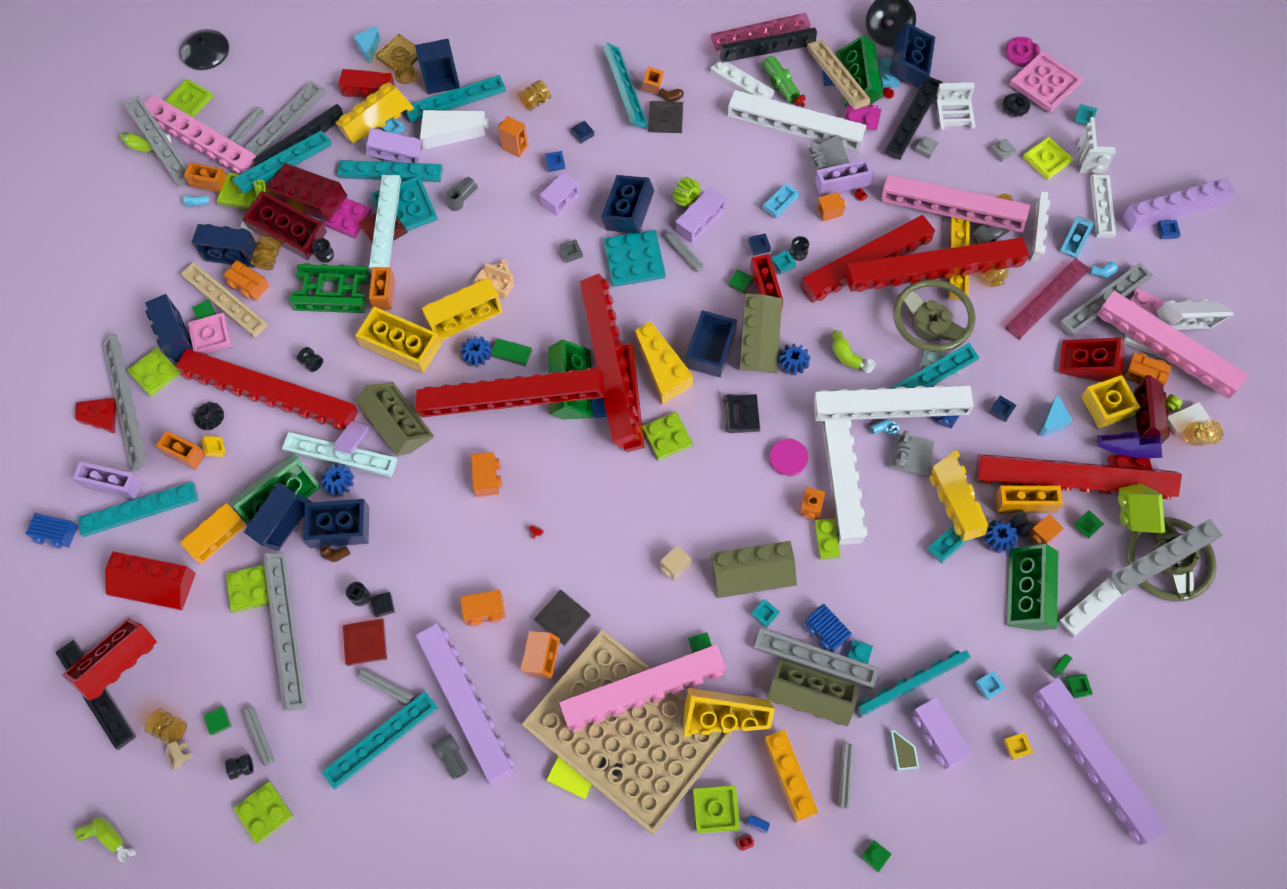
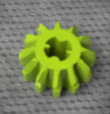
[672,176,701,208]

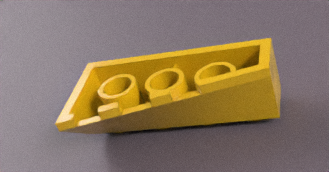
[335,82,414,143]
[929,450,988,541]
[683,688,775,737]

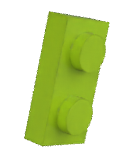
[814,518,840,560]

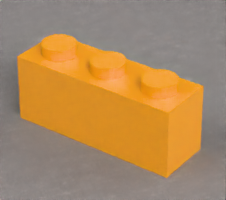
[995,486,1063,513]
[180,503,247,564]

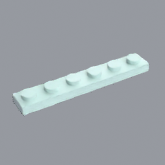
[369,175,401,271]
[282,432,398,478]

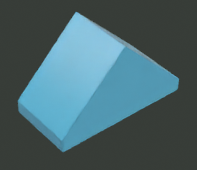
[354,26,381,63]
[1039,396,1072,437]

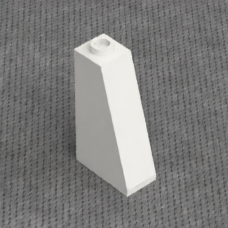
[420,110,489,149]

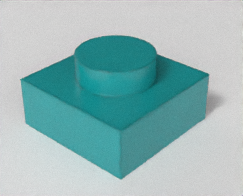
[1074,104,1098,124]
[771,250,796,275]
[751,599,780,629]
[848,639,873,664]

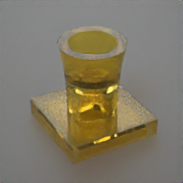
[375,33,418,84]

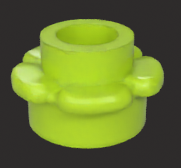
[1165,394,1182,411]

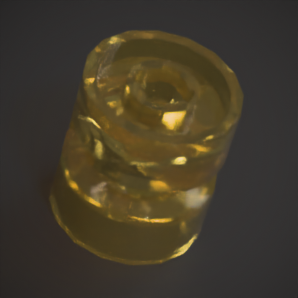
[519,79,551,111]
[251,237,281,270]
[1184,420,1224,446]
[145,708,187,744]

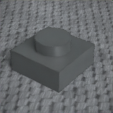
[560,239,583,263]

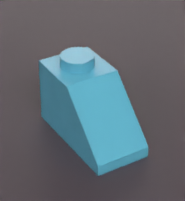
[1060,215,1094,258]

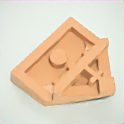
[473,259,514,298]

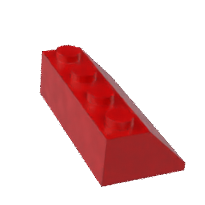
[105,551,196,611]
[62,618,157,701]

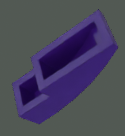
[1097,431,1163,458]

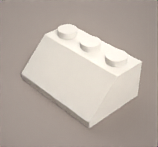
[1156,299,1234,330]

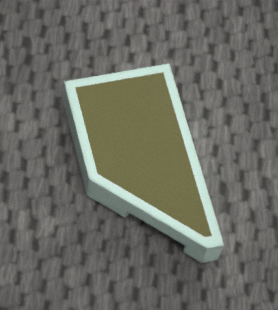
[890,730,919,771]

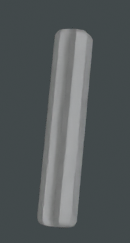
[229,107,265,144]
[665,231,704,272]
[358,668,414,705]
[243,706,275,766]
[838,743,854,809]

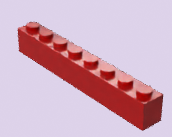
[801,215,935,303]

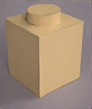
[660,545,692,580]

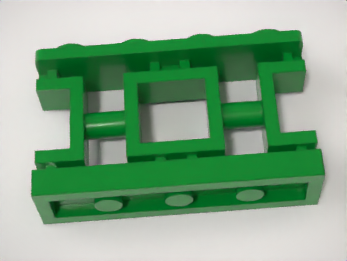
[289,263,371,313]

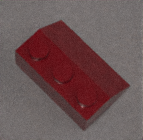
[1133,375,1170,444]

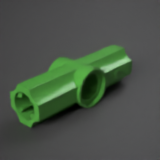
[762,55,800,103]

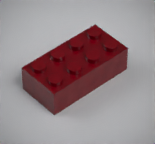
[266,163,348,222]
[242,190,327,260]

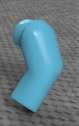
[183,195,209,207]
[1090,261,1118,278]
[870,419,900,435]

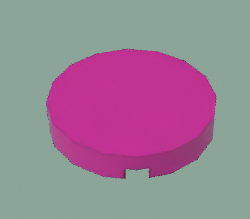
[1005,36,1040,67]
[770,439,808,476]

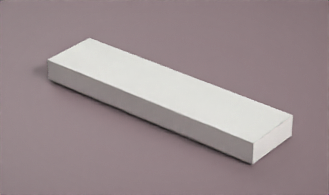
[1090,175,1116,238]

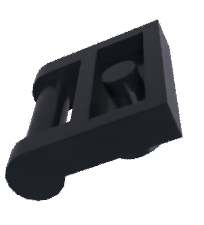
[723,394,760,433]

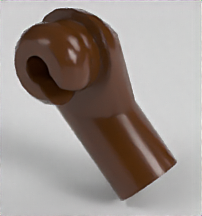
[658,88,684,103]
[320,545,351,562]

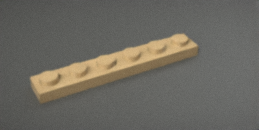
[807,39,870,110]
[181,262,268,338]

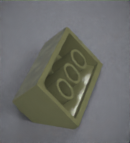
[739,294,782,373]
[356,382,434,456]
[711,541,797,598]
[767,658,859,727]

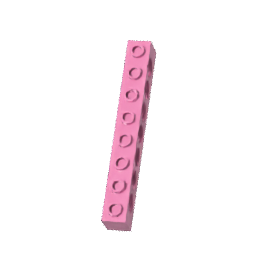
[144,94,256,175]

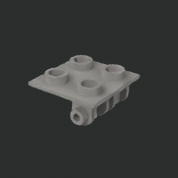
[807,135,850,172]
[890,430,934,477]

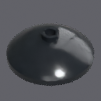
[866,0,916,46]
[179,29,229,70]

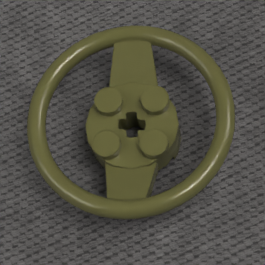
[893,279,976,352]
[1126,517,1217,602]

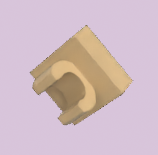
[165,741,192,771]

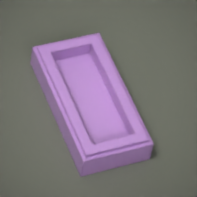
[333,421,369,454]

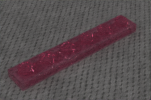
[711,12,811,51]
[1005,258,1090,340]

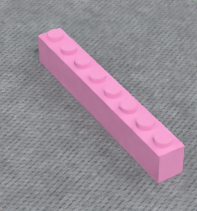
[882,175,1031,233]
[1097,291,1248,399]
[559,645,727,731]

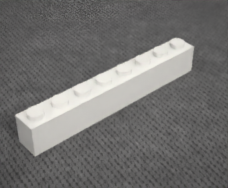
[728,90,866,152]
[814,384,974,421]
[822,420,867,545]

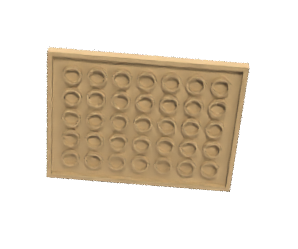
[521,630,732,836]

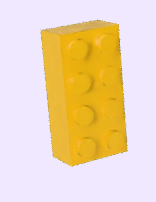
[422,277,503,341]
[355,306,442,374]

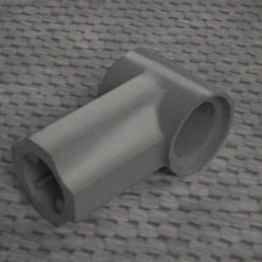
[445,176,478,211]
[972,225,1010,244]
[432,733,469,780]

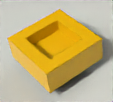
[201,436,226,457]
[1003,732,1033,760]

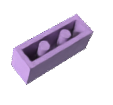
[366,128,422,163]
[815,159,873,196]
[675,187,726,243]
[72,461,143,499]
[912,697,972,769]

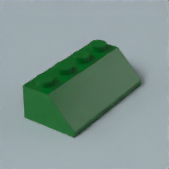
[837,34,883,107]
[548,339,593,420]
[230,453,321,523]
[1007,544,1059,631]

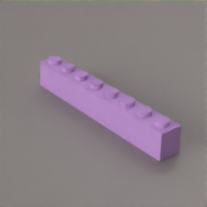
[416,623,515,785]
[1033,678,1168,845]

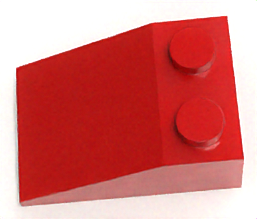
[1059,337,1125,382]

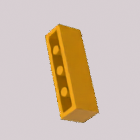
[763,729,819,823]

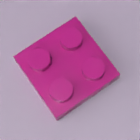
[323,198,372,239]

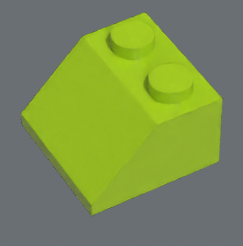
[1118,483,1165,533]

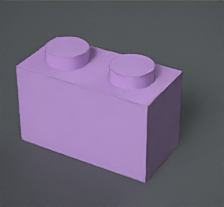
[540,172,580,216]

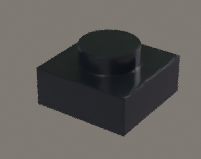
[370,592,395,618]

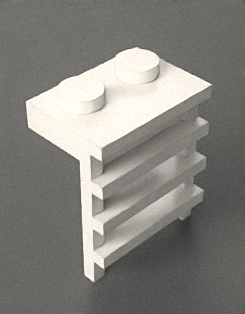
[935,82,976,130]
[1077,117,1116,175]

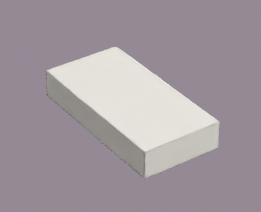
[1167,402,1210,435]

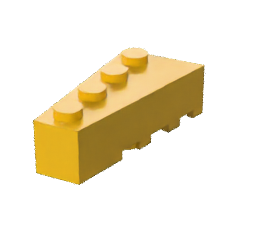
[635,321,693,405]

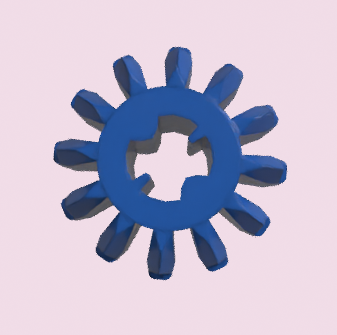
[460,335,492,368]
[778,343,811,376]
[321,463,354,497]
[982,519,1018,553]

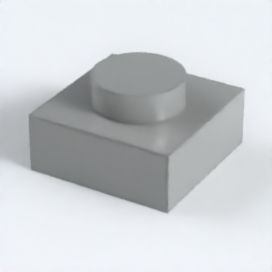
[915,135,939,159]
[990,138,1016,162]

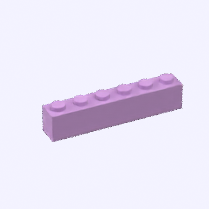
[1122,177,1235,232]

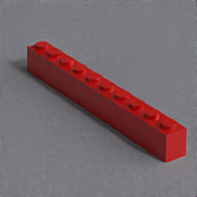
[845,237,1029,292]
[580,273,641,448]
[176,348,358,431]
[415,368,604,418]
[975,454,1182,500]

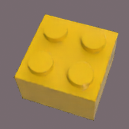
[1081,375,1141,429]

